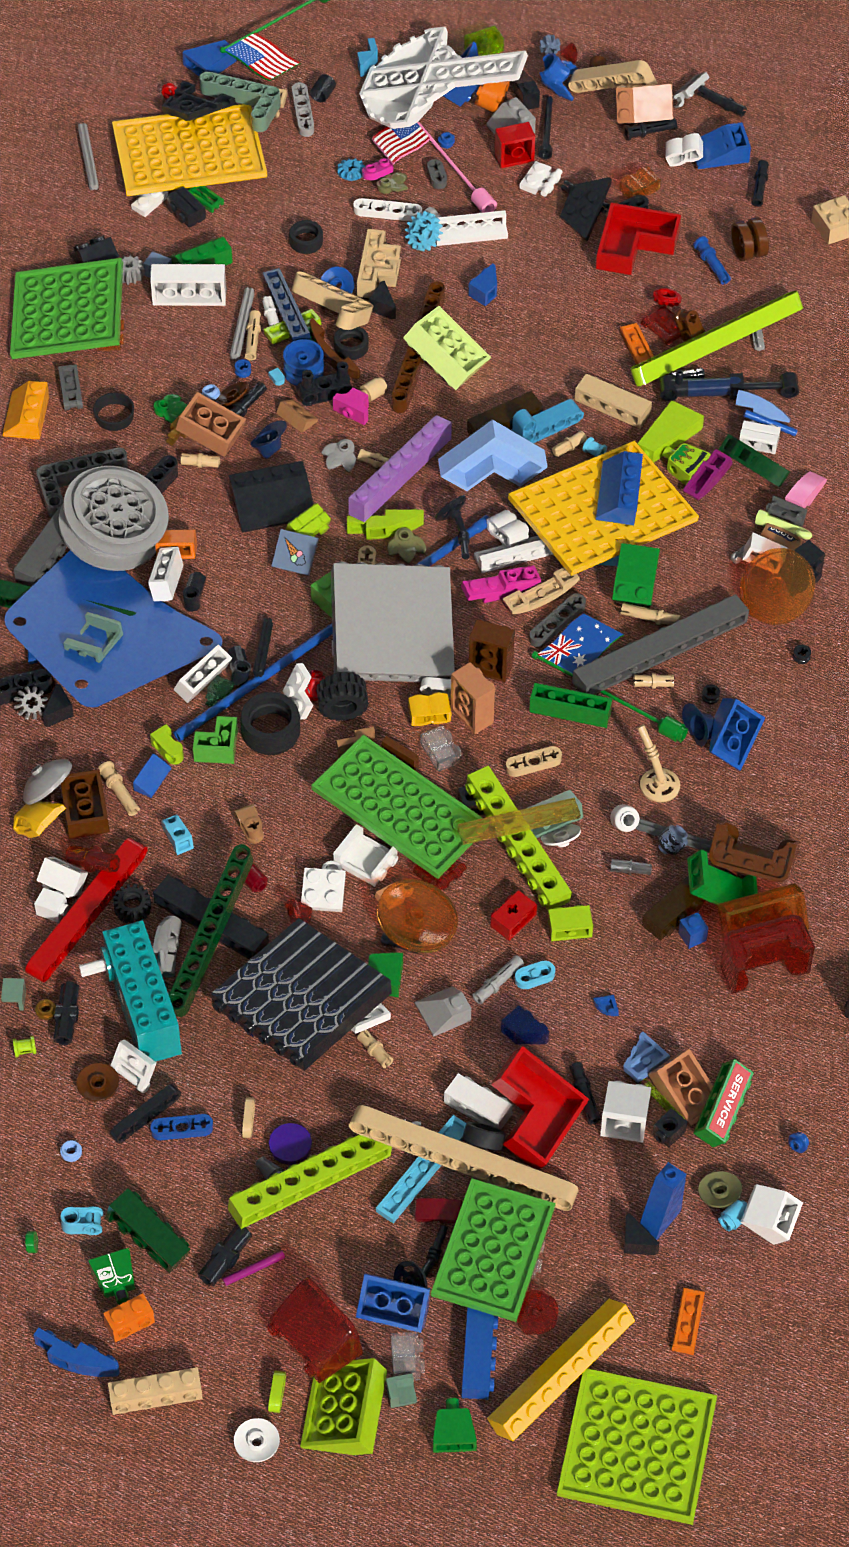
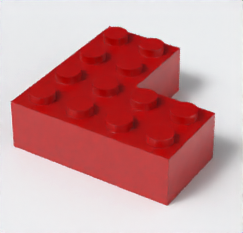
[596,203,681,275]
[491,1046,589,1170]

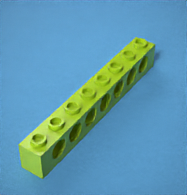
[465,765,572,910]
[228,1135,392,1229]

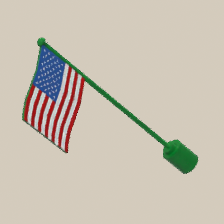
[220,0,330,81]

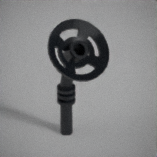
[435,495,470,559]
[393,1225,448,1288]

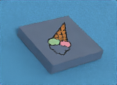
[272,529,319,576]

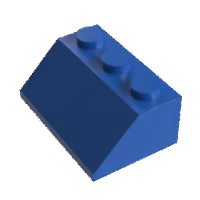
[356,1273,430,1333]

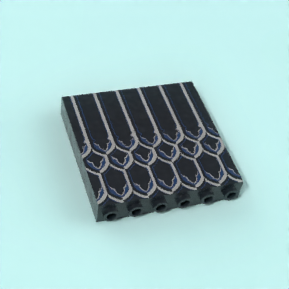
[211,918,392,1071]

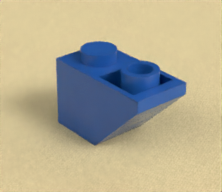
[468,263,497,306]

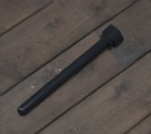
[538,96,553,159]

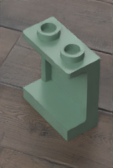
[63,612,123,663]

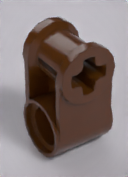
[675,309,705,342]

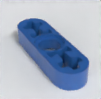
[150,1114,213,1140]

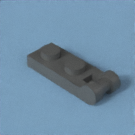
[58,364,83,411]

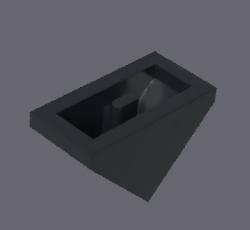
[369,280,396,320]
[43,684,74,727]
[624,1213,659,1255]

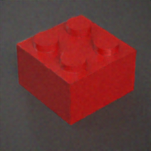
[494,122,535,169]

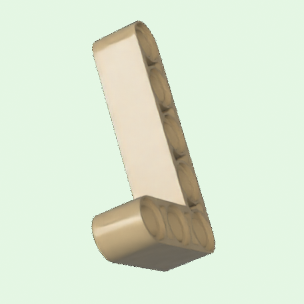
[568,60,658,93]
[291,272,373,330]

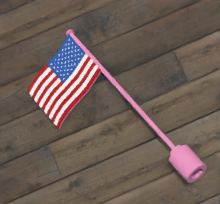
[372,122,497,213]

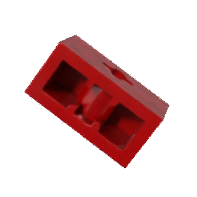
[490,890,537,941]

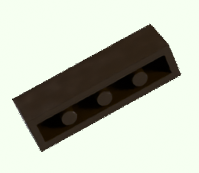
[467,391,543,436]
[642,876,706,941]

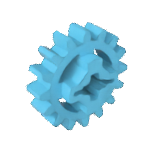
[405,211,443,252]

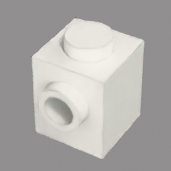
[34,888,69,923]

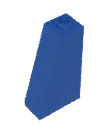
[640,1162,686,1240]

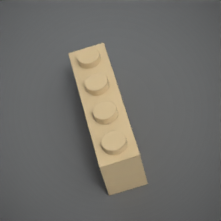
[575,374,652,429]

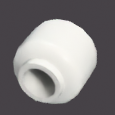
[610,804,640,832]

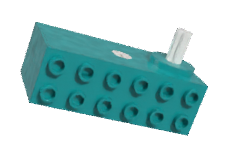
[79,920,182,1062]

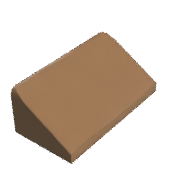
[277,399,318,432]

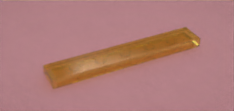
[457,798,581,845]

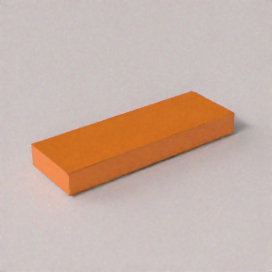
[620,323,654,365]
[672,1287,705,1355]

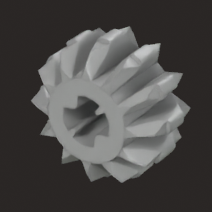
[122,255,145,285]
[14,686,48,720]

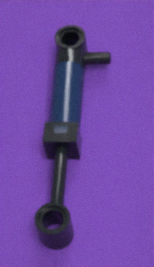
[659,370,799,401]

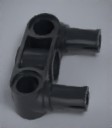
[296,361,352,406]

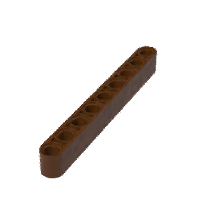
[392,281,445,413]

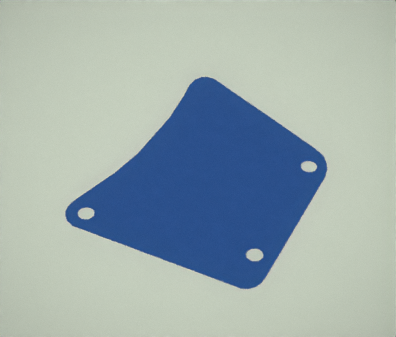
[5,550,223,707]

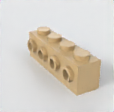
[108,1367,203,1415]

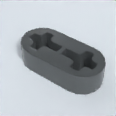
[427,159,447,189]

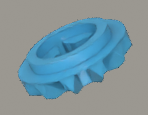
[337,157,365,181]

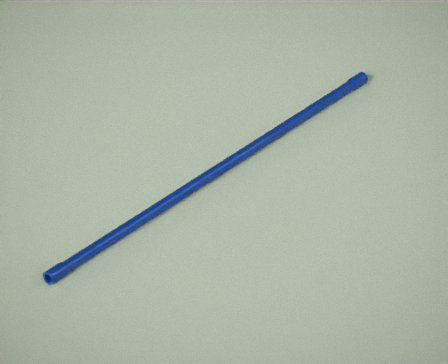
[173,515,490,742]

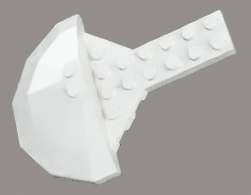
[359,27,528,129]

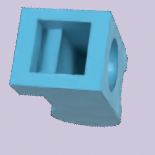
[161,814,194,855]

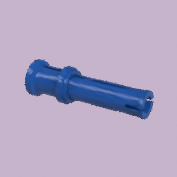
[693,236,731,285]

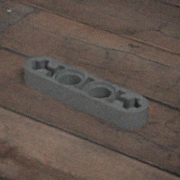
[529,593,586,647]

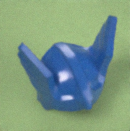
[539,53,578,101]

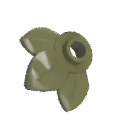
[377,172,408,194]
[387,528,426,564]

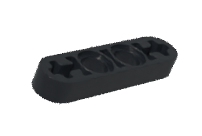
[109,1084,181,1144]

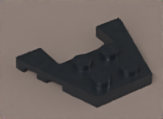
[162,81,236,121]

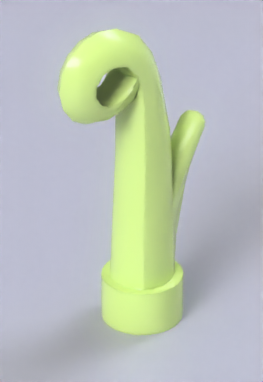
[755,509,812,540]

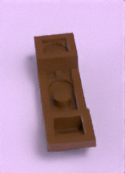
[310,318,360,380]

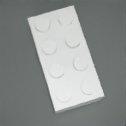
[151,264,226,306]

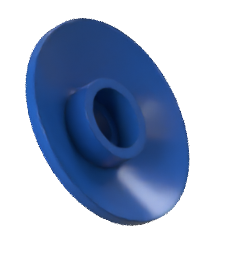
[320,267,354,294]

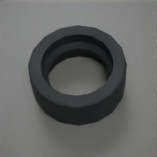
[289,220,323,254]
[334,326,369,360]
[462,1122,506,1150]

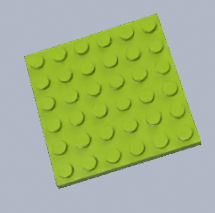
[557,1369,717,1525]

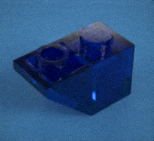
[501,1005,549,1044]

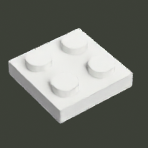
[301,868,346,912]

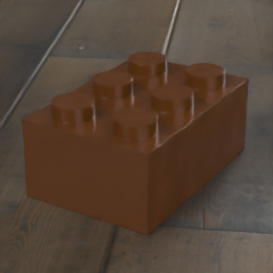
[469,619,515,683]
[61,769,110,839]

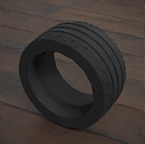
[240,692,301,755]

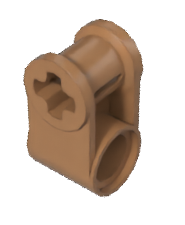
[233,804,264,844]

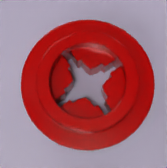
[653,288,682,307]

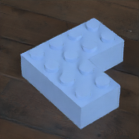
[438,420,547,491]

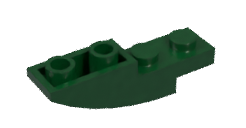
[718,434,790,487]

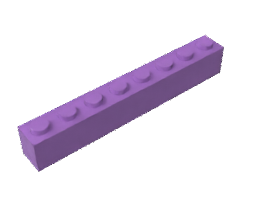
[349,415,452,522]

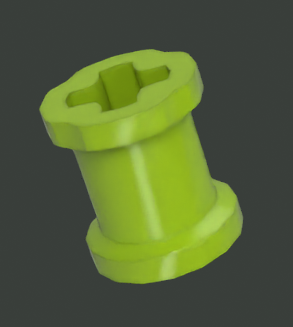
[13,1036,37,1058]

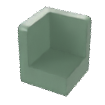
[1,978,26,1010]
[386,1374,417,1408]

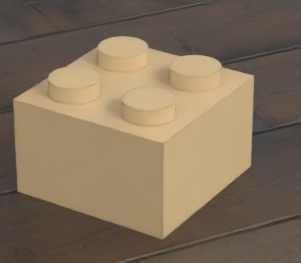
[811,195,849,245]

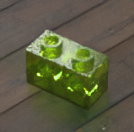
[464,25,504,56]

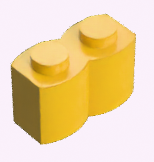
[408,692,451,726]

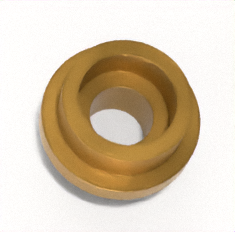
[35,999,56,1020]

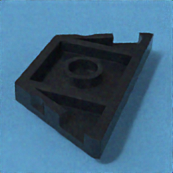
[560,177,612,241]

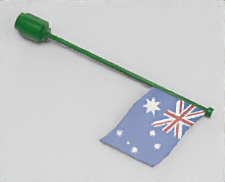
[532,614,688,743]

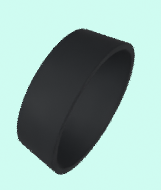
[93,393,134,431]

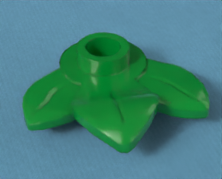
[153,394,187,423]

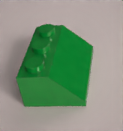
[168,236,233,266]

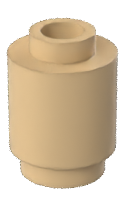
[360,377,387,402]

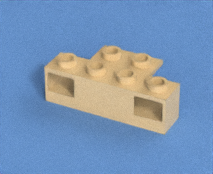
[357,229,401,298]

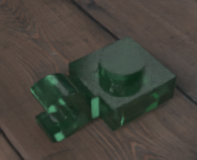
[205,675,234,707]

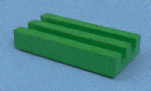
[188,186,224,213]

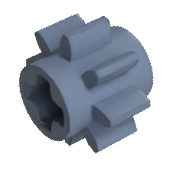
[539,35,561,55]

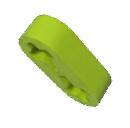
[268,1370,286,1413]

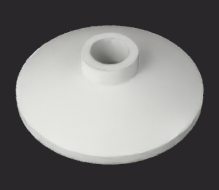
[541,824,581,847]
[234,1418,280,1462]

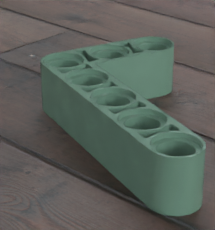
[199,72,281,132]

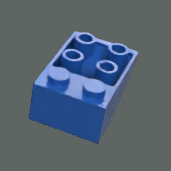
[695,122,751,169]

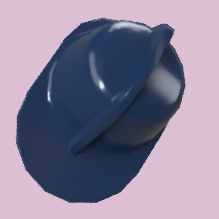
[250,420,287,459]
[682,703,714,747]

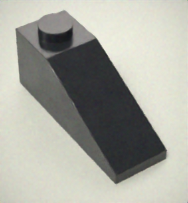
[510,70,540,110]

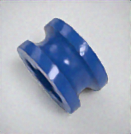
[234,359,251,378]

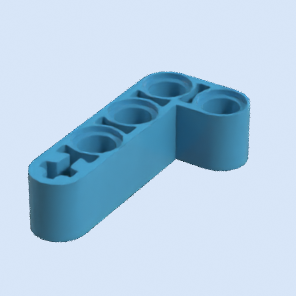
[512,399,584,443]

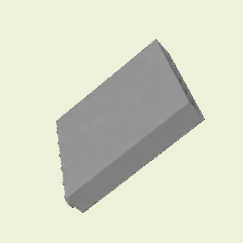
[331,562,455,682]

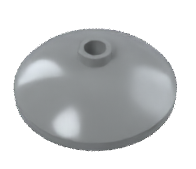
[23,759,72,805]

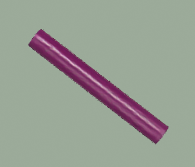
[222,1250,285,1286]

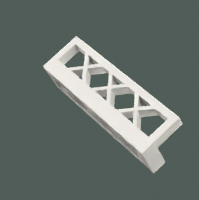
[436,210,508,246]
[474,536,553,574]

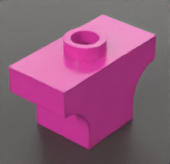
[333,388,369,425]

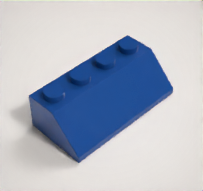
[596,451,643,525]

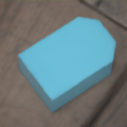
[268,368,285,386]

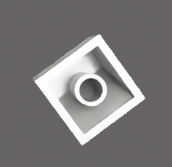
[600,1081,651,1142]

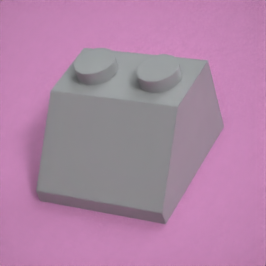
[487,97,536,134]

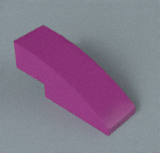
[683,449,733,501]

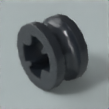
[793,644,811,664]
[702,684,720,705]

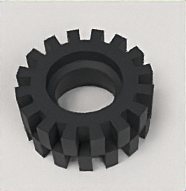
[113,884,151,923]

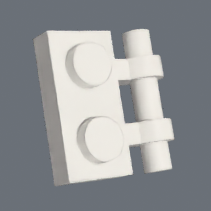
[520,161,562,197]

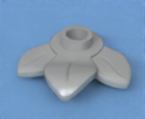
[321,439,356,472]

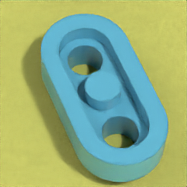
[515,961,555,989]

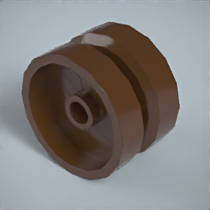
[731,217,769,261]

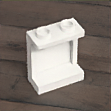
[333,824,398,887]

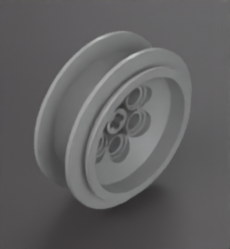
[58,466,169,571]

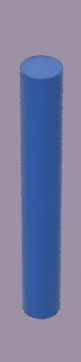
[743,410,798,436]

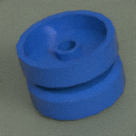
[283,339,324,386]

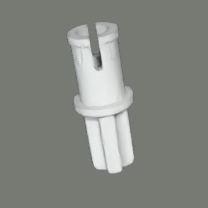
[262,296,279,327]

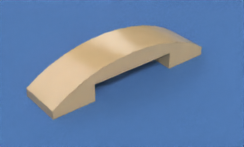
[503,567,580,614]

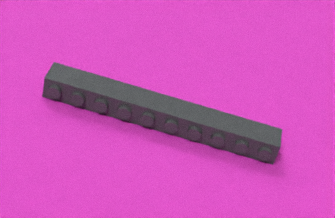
[572,594,749,695]

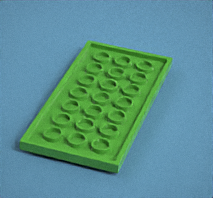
[311,735,489,879]

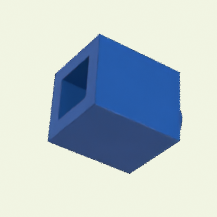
[678,912,708,949]

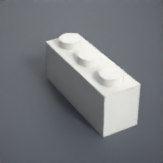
[148,547,184,601]
[174,645,232,703]
[444,1073,513,1130]

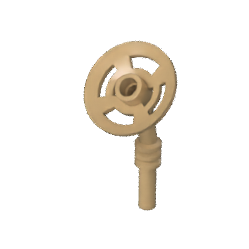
[637,724,680,803]

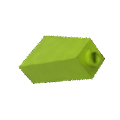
[638,401,704,463]

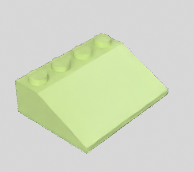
[403,306,491,390]

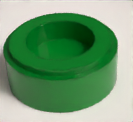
[25,1231,38,1253]

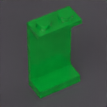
[687,850,759,917]

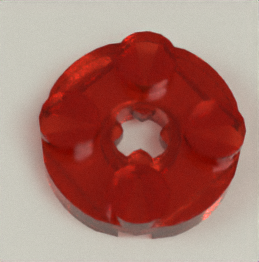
[516,1290,559,1335]

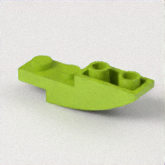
[347,509,424,540]

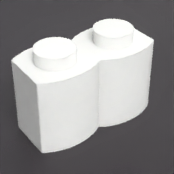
[665,133,703,166]
[487,510,529,548]

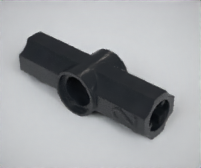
[53,981,80,1046]
[198,1224,252,1287]

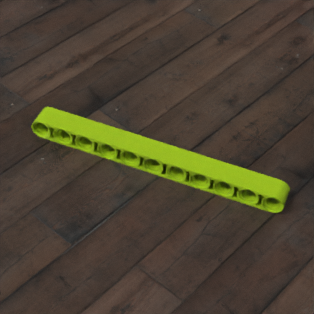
[630,290,803,386]

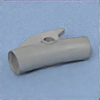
[153,916,182,978]

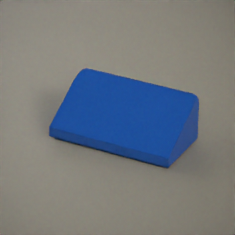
[133,754,172,798]

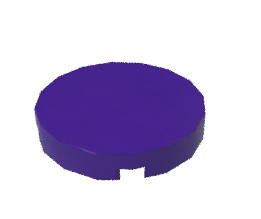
[269,1123,312,1165]

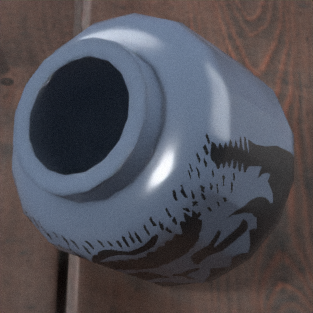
[658,825,688,855]

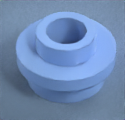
[202,384,220,401]
[60,1140,82,1162]

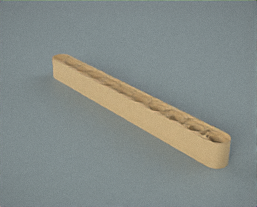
[349,1105,578,1211]

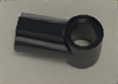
[183,572,206,612]
[227,646,251,686]

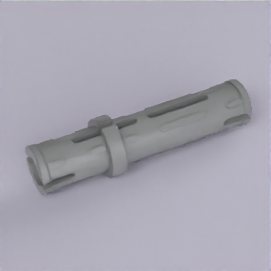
[472,955,524,1004]

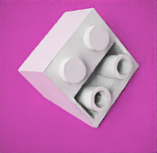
[740,1184,803,1245]

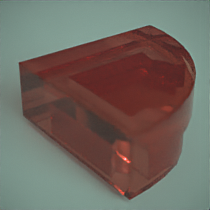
[561,42,578,64]

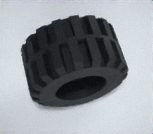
[317,672,369,721]

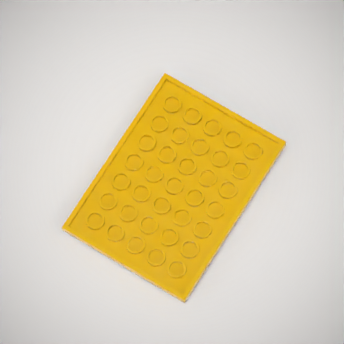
[112,104,267,196]

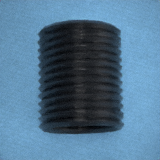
[310,74,336,103]

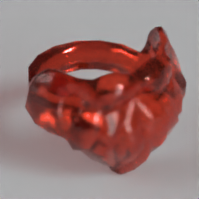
[284,898,313,924]

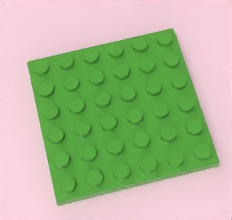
[10,258,123,359]

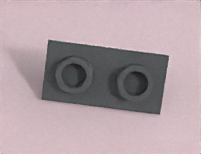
[766,495,807,527]

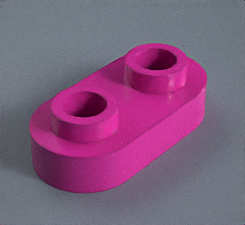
[362,158,393,180]

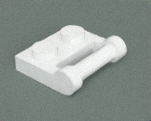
[111,1039,157,1093]

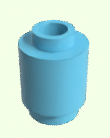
[718,1200,747,1232]

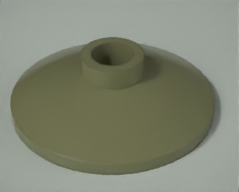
[698,1171,742,1208]

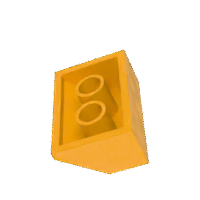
[3,381,49,439]

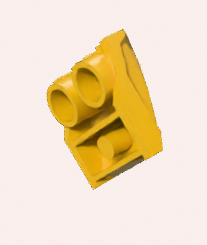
[13,801,66,838]

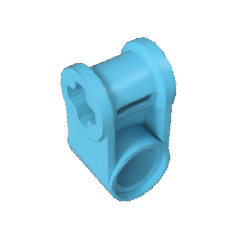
[61,1206,103,1235]

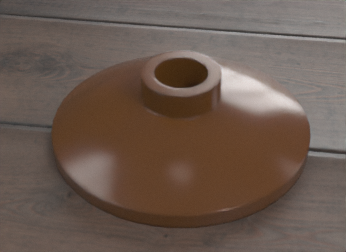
[215,381,249,406]
[76,1063,119,1102]

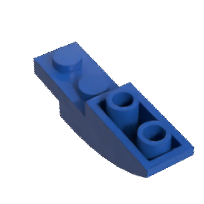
[33,1328,120,1377]

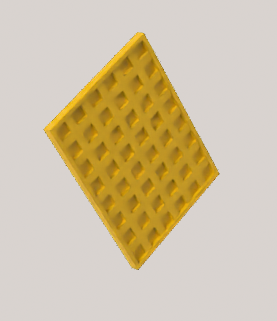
[508,441,699,576]

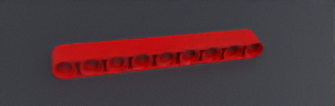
[25,838,148,982]

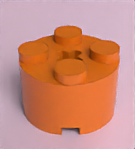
[474,81,510,113]

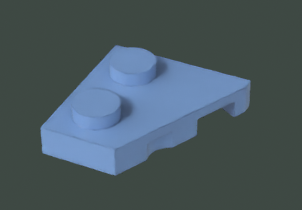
[623,1032,670,1083]

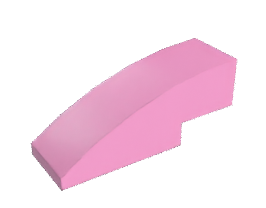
[785,471,827,508]

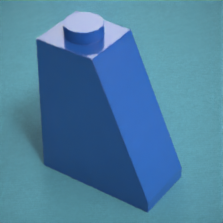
[182,40,237,77]

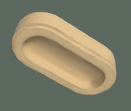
[242,1097,255,1138]

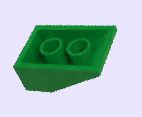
[612,543,660,606]

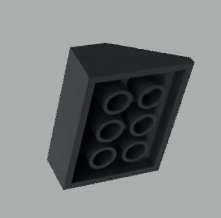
[229,461,314,533]

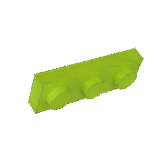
[264,309,321,344]

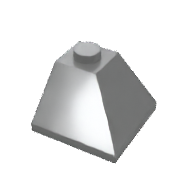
[415,986,471,1037]

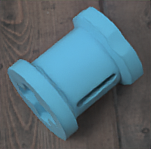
[582,437,607,457]

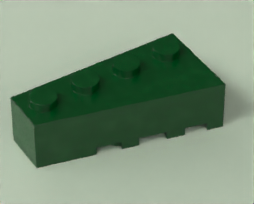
[105,1188,191,1273]

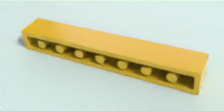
[487,1298,635,1441]

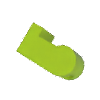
[150,724,184,765]

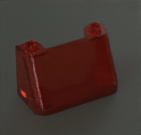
[266,1277,363,1383]

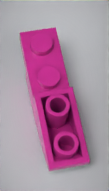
[461,565,541,603]

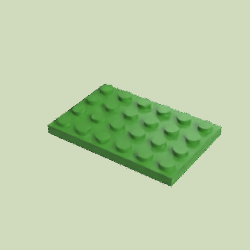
[431,1178,556,1322]

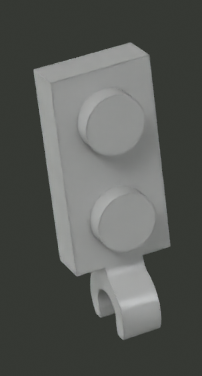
[673,72,710,108]

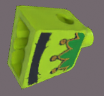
[663,443,711,486]

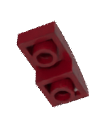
[415,1198,463,1224]

